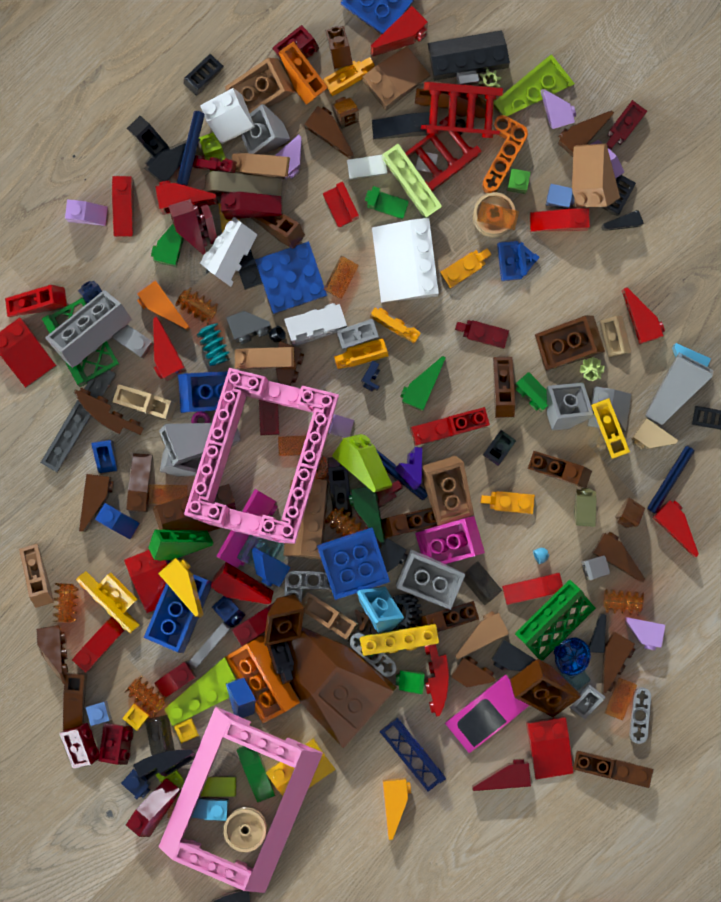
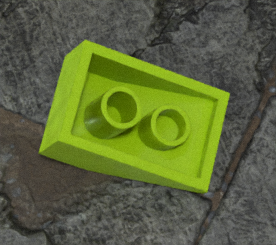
[332,434,392,493]

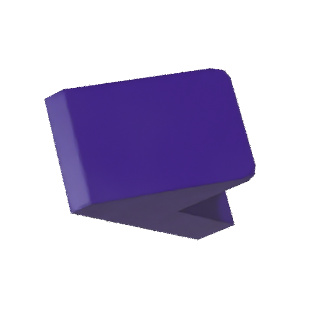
[395,447,422,490]

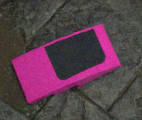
[445,675,530,753]

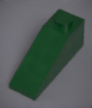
[349,487,386,545]

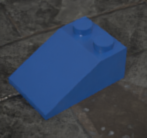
[178,371,228,413]

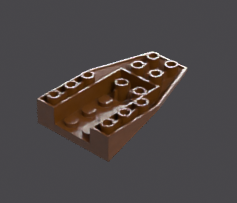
[288,627,397,748]

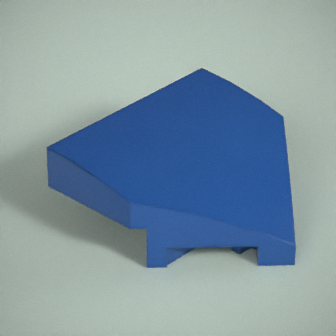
[497,241,540,281]

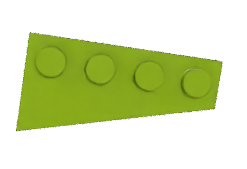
[494,54,575,116]
[164,657,236,726]

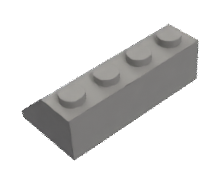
[45,290,132,368]

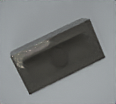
[463,561,503,605]
[145,715,175,756]

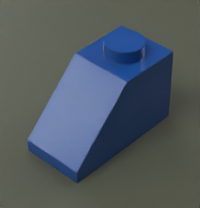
[95,503,140,539]
[252,547,291,587]

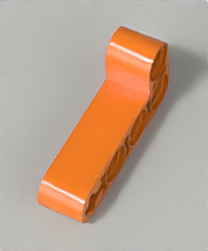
[482,115,528,193]

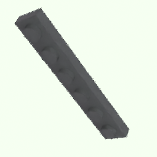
[40,367,116,473]

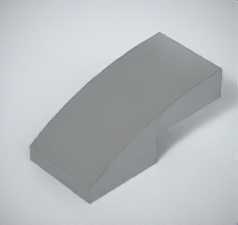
[456,70,479,85]

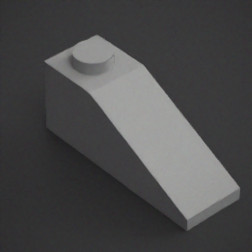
[112,325,154,359]

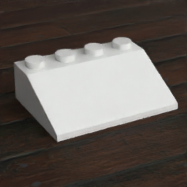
[372,218,439,303]

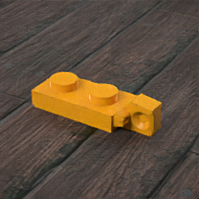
[323,57,375,97]
[440,248,492,289]
[370,307,421,343]
[334,338,389,369]
[480,491,535,514]

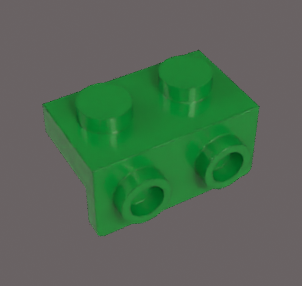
[515,372,548,412]

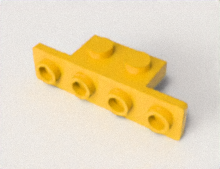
[76,571,139,633]
[360,624,439,656]

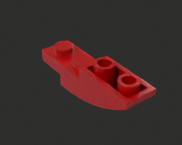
[410,407,490,446]
[424,644,449,717]

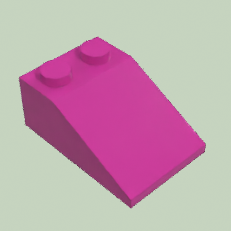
[415,516,485,564]

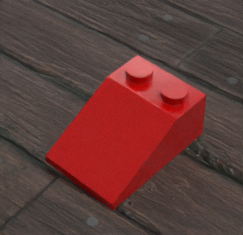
[371,6,428,57]
[155,181,219,215]
[153,316,187,381]
[0,317,57,388]
[124,550,169,613]
[526,716,574,780]

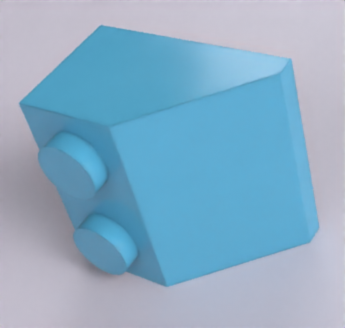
[357,587,404,633]

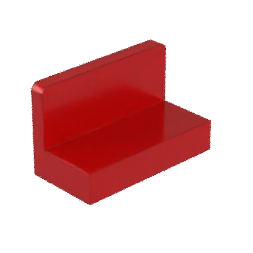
[323,181,359,227]

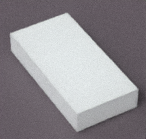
[347,155,387,180]

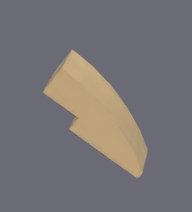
[112,384,177,421]

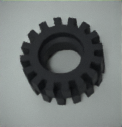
[392,594,422,630]

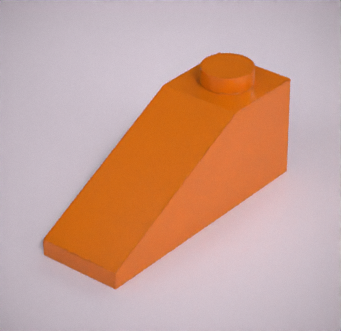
[278,42,328,105]
[137,280,190,331]

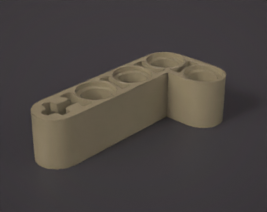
[204,171,282,196]

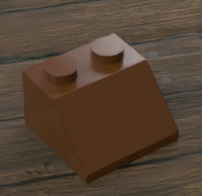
[264,594,305,646]

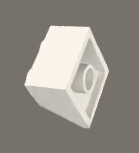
[200,88,255,144]

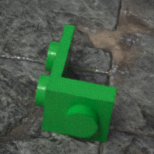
[365,186,409,219]

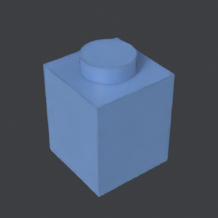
[546,184,575,209]
[86,701,112,726]

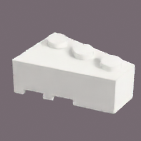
[200,217,257,287]
[284,303,347,346]

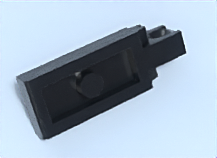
[264,633,294,684]

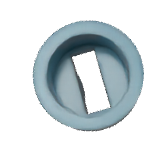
[533,547,549,564]

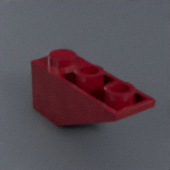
[168,199,207,255]

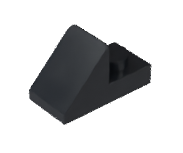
[238,249,263,290]
[483,430,516,466]

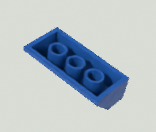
[144,574,212,653]

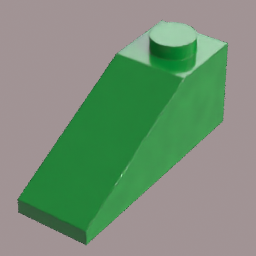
[151,224,184,268]
[400,356,446,412]
[148,529,214,561]
[395,670,425,694]
[236,746,276,803]

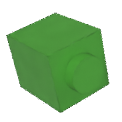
[507,168,530,194]

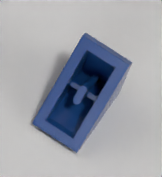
[92,440,117,474]
[226,678,256,718]

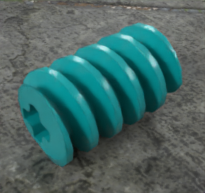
[197,323,232,366]

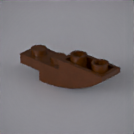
[415,88,486,119]
[73,388,144,435]
[573,750,654,788]

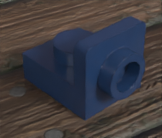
[78,281,102,303]
[361,361,380,392]
[212,596,246,628]
[121,768,151,800]

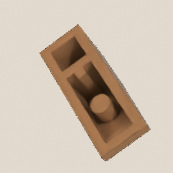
[231,153,290,177]
[235,347,294,370]
[19,544,54,608]
[455,611,509,660]

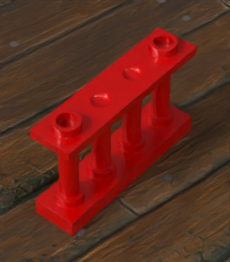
[421,82,503,138]
[405,116,482,192]

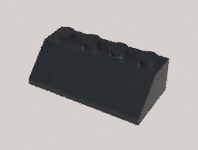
[427,30,510,81]

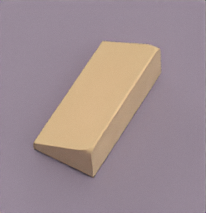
[600,316,631,358]

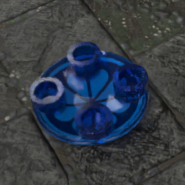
[554,637,591,676]

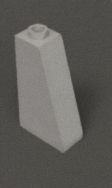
[645,352,713,425]
[159,423,240,466]

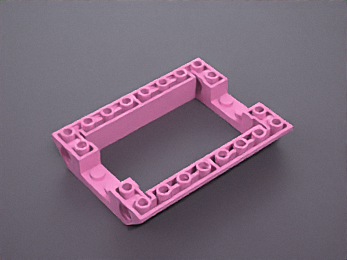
[184,368,339,544]
[159,707,323,893]

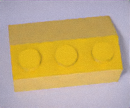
[266,738,336,796]

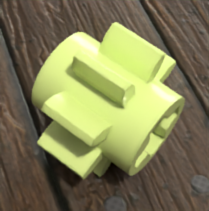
[478,69,502,88]
[580,357,605,381]

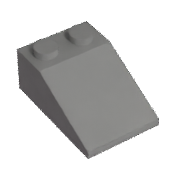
[396,549,465,610]

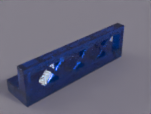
[379,717,446,792]

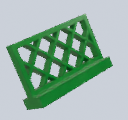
[41,298,120,387]
[515,580,596,661]

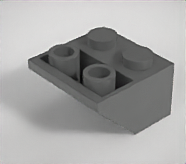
[226,311,272,344]

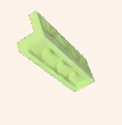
[381,144,442,218]

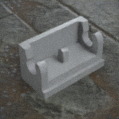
[336,319,379,349]

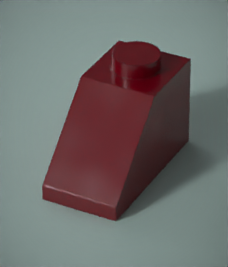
[154,661,197,698]

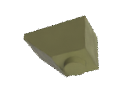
[574,488,597,527]

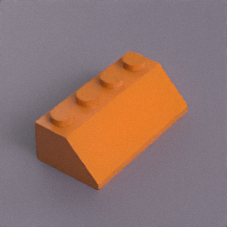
[225,636,300,723]

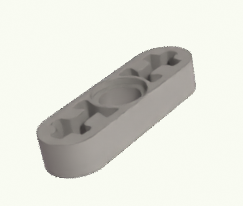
[188,622,231,670]
[350,633,396,677]
[629,687,651,744]

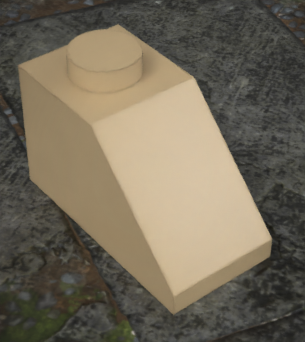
[632,418,678,450]

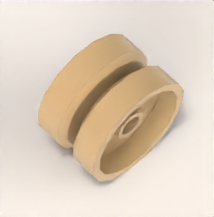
[472,192,516,238]
[224,806,267,852]

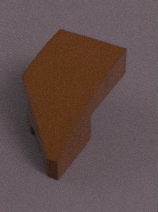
[354,609,378,636]

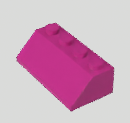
[216,489,278,568]

